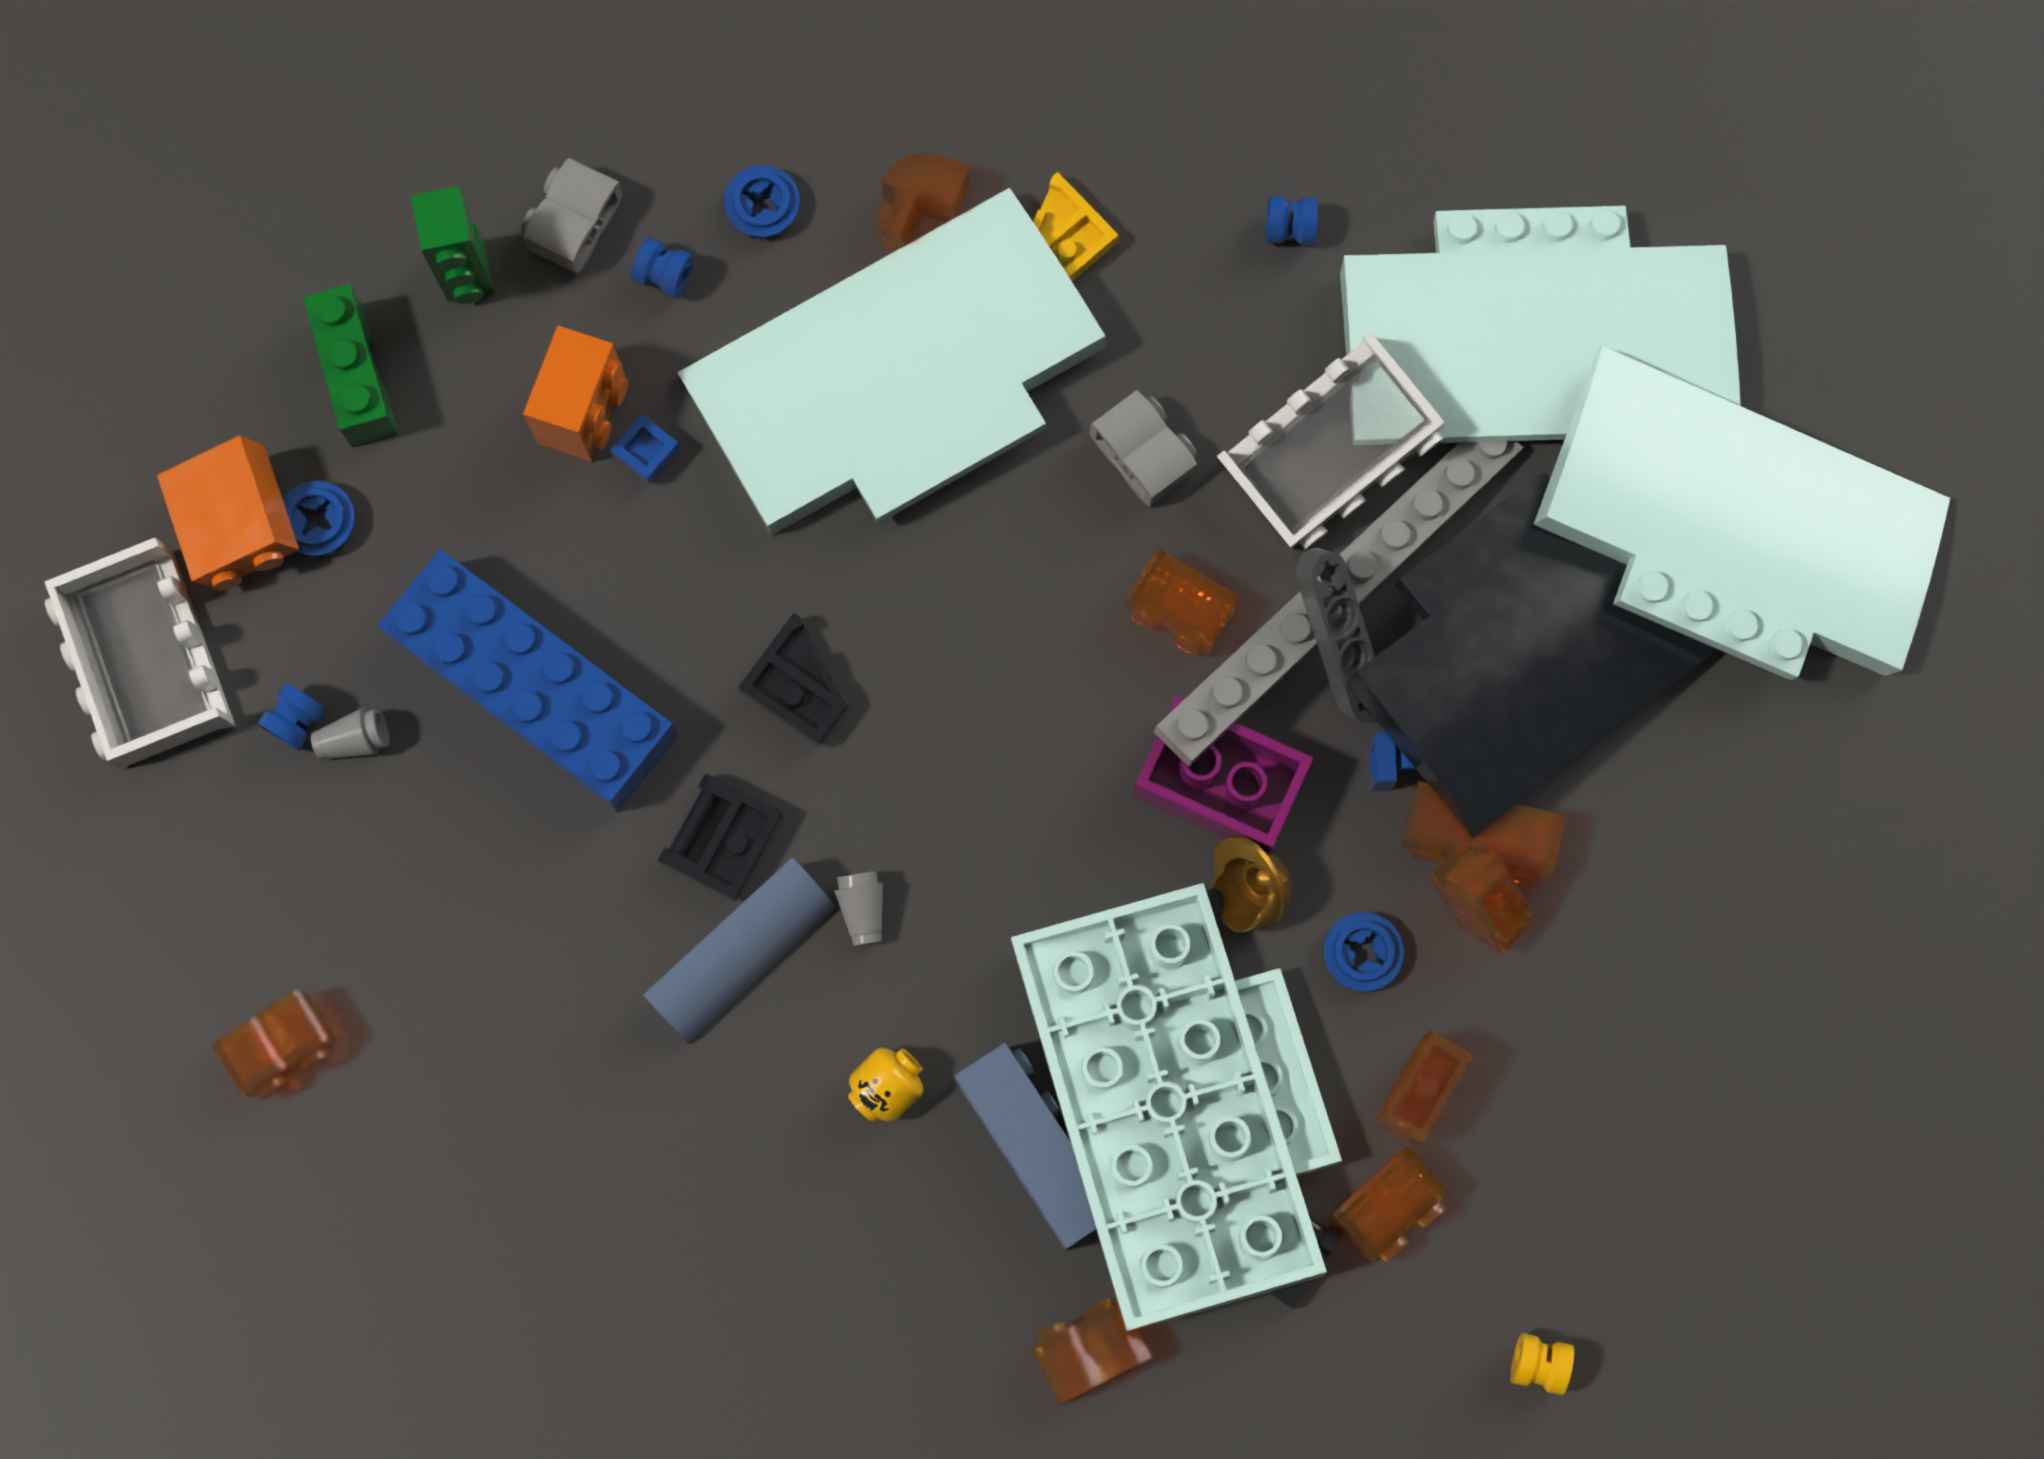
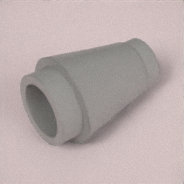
[311,707,390,760]
[834,871,883,946]

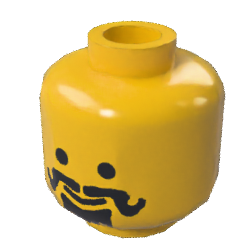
[848,1047,923,1123]

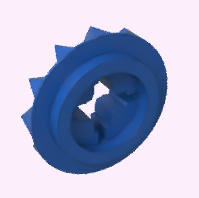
[724,165,801,241]
[283,481,357,559]
[1323,912,1404,993]

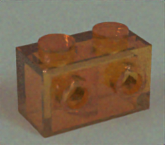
[1430,840,1535,956]

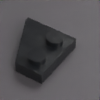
[738,613,848,747]

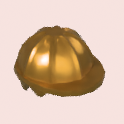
[1213,835,1292,933]

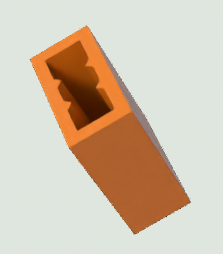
[157,435,300,591]

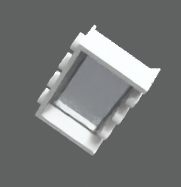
[1217,331,1445,550]
[45,537,236,770]

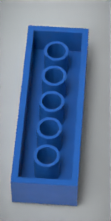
[377,549,679,813]

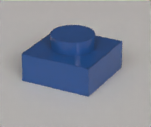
[610,414,680,484]

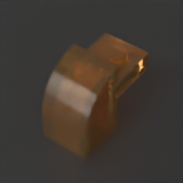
[877,153,970,252]

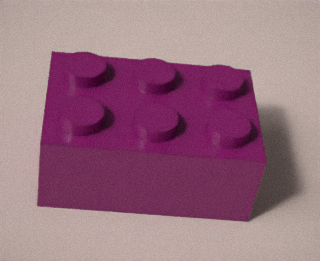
[1132,696,1313,853]

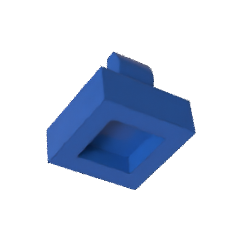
[1369,733,1417,791]

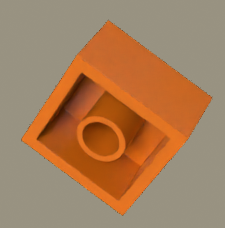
[523,325,628,462]

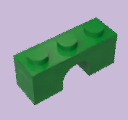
[410,186,495,304]
[303,283,398,447]

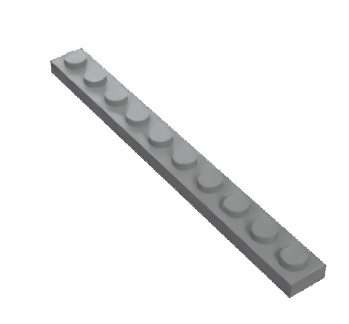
[1153,440,1524,767]

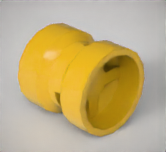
[1510,1332,1574,1396]

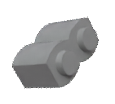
[521,158,623,274]
[1089,390,1197,507]

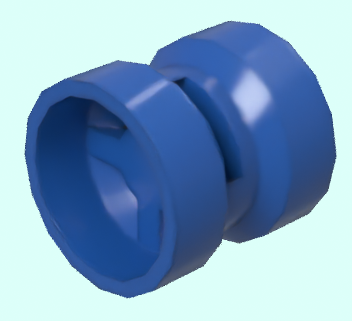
[1266,196,1318,245]
[631,237,695,298]
[257,683,327,751]

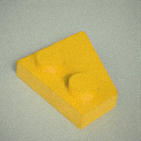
[1033,172,1119,281]

